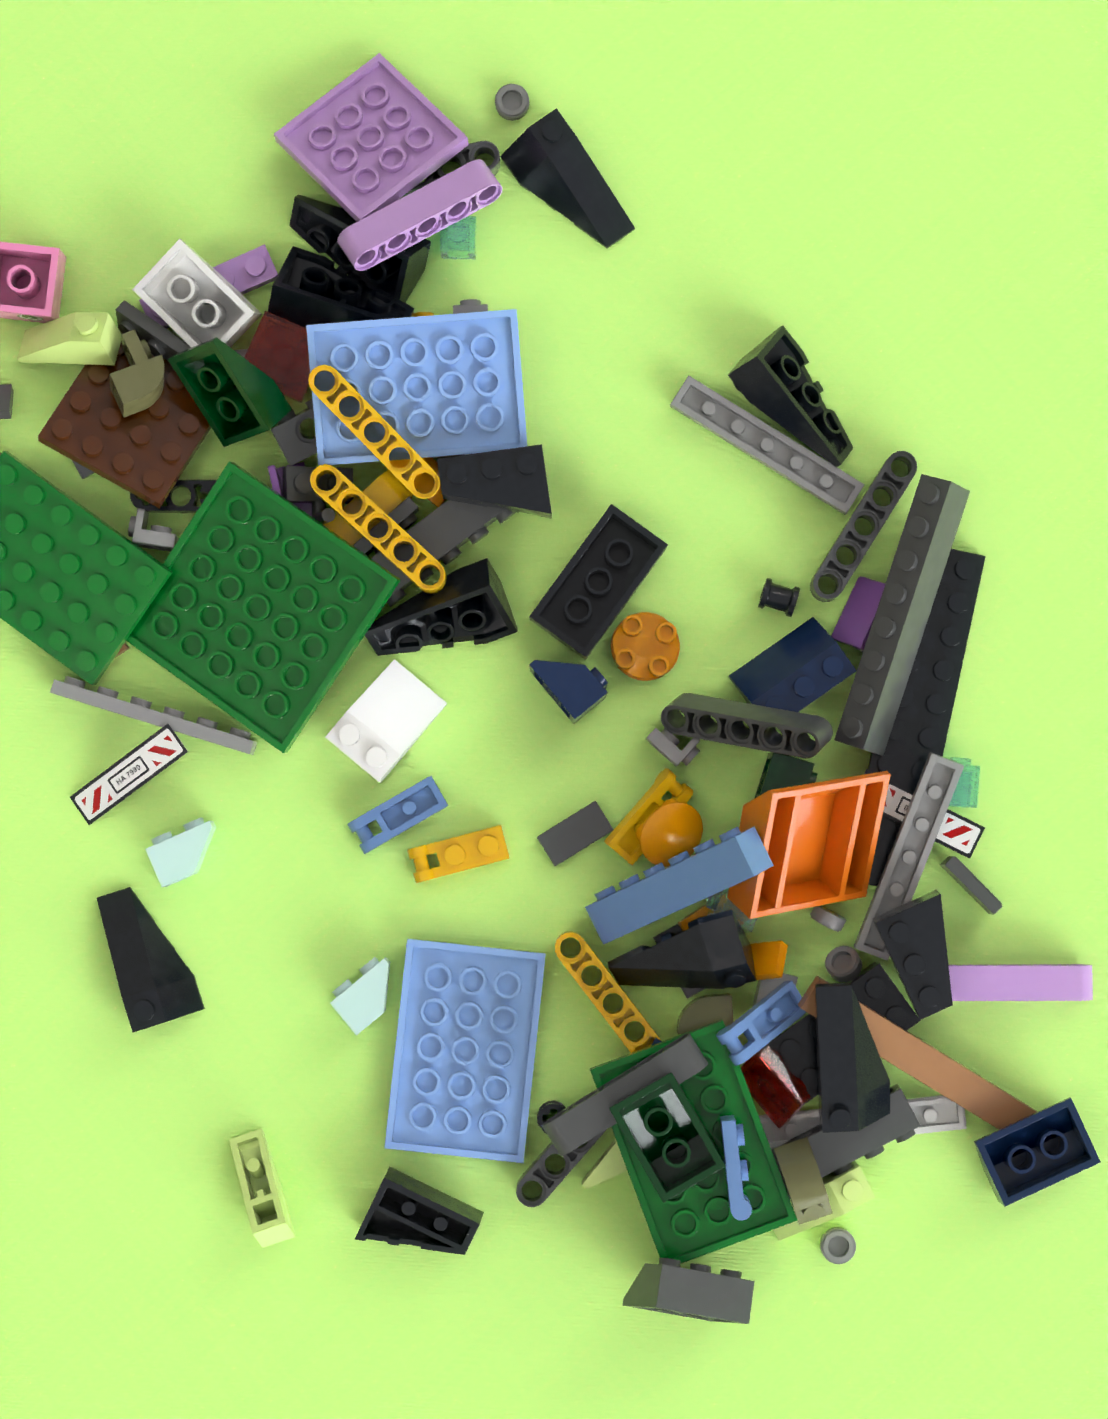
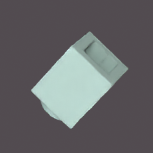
[145,817,216,887]
[330,957,390,1036]

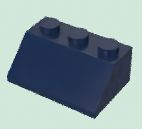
[728,617,857,728]
[529,660,608,724]
[974,1097,1101,1206]

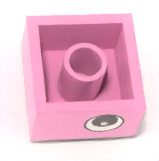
[0,242,66,323]

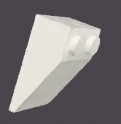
[132,239,262,348]
[325,659,448,783]

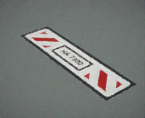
[70,723,188,825]
[864,769,985,859]

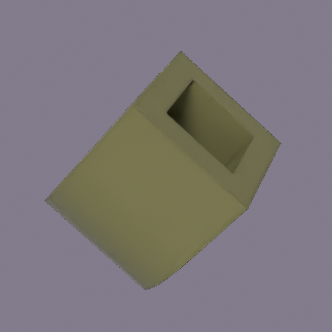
[109,330,164,417]
[677,993,734,1034]
[774,1137,833,1225]

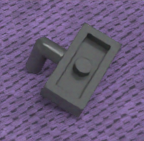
[283,466,354,525]

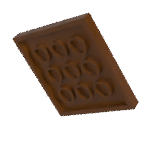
[38,332,211,509]

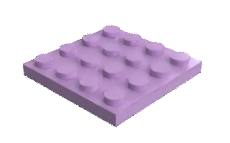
[274,53,469,222]

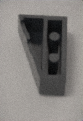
[437,444,552,519]
[873,890,953,1020]
[355,1167,484,1255]

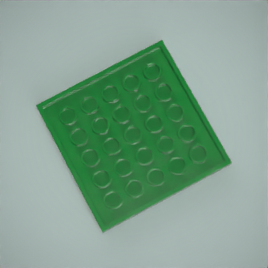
[126,461,401,753]

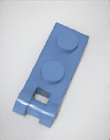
[347,776,449,854]
[716,980,806,1066]
[720,1115,752,1221]

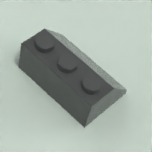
[622,1258,755,1324]

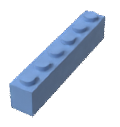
[585,826,774,945]

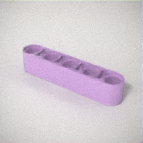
[337,159,503,271]
[949,964,1093,1001]

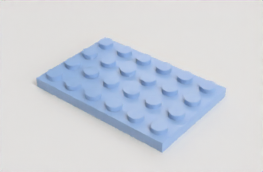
[306,309,527,466]
[384,939,546,1163]

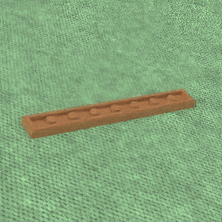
[798,976,1038,1129]

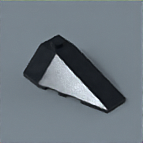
[500,108,635,249]
[289,194,431,303]
[267,246,414,328]
[728,325,853,467]
[365,558,518,656]
[97,887,205,1032]
[608,909,756,989]
[815,982,890,1133]

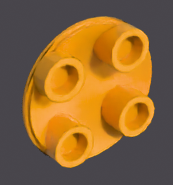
[611,612,680,681]
[636,799,703,867]

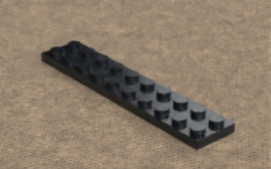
[868,549,986,886]

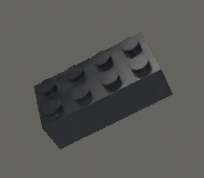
[529,504,668,660]
[765,962,921,1103]

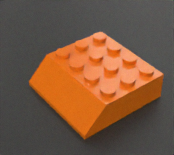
[727,771,891,919]

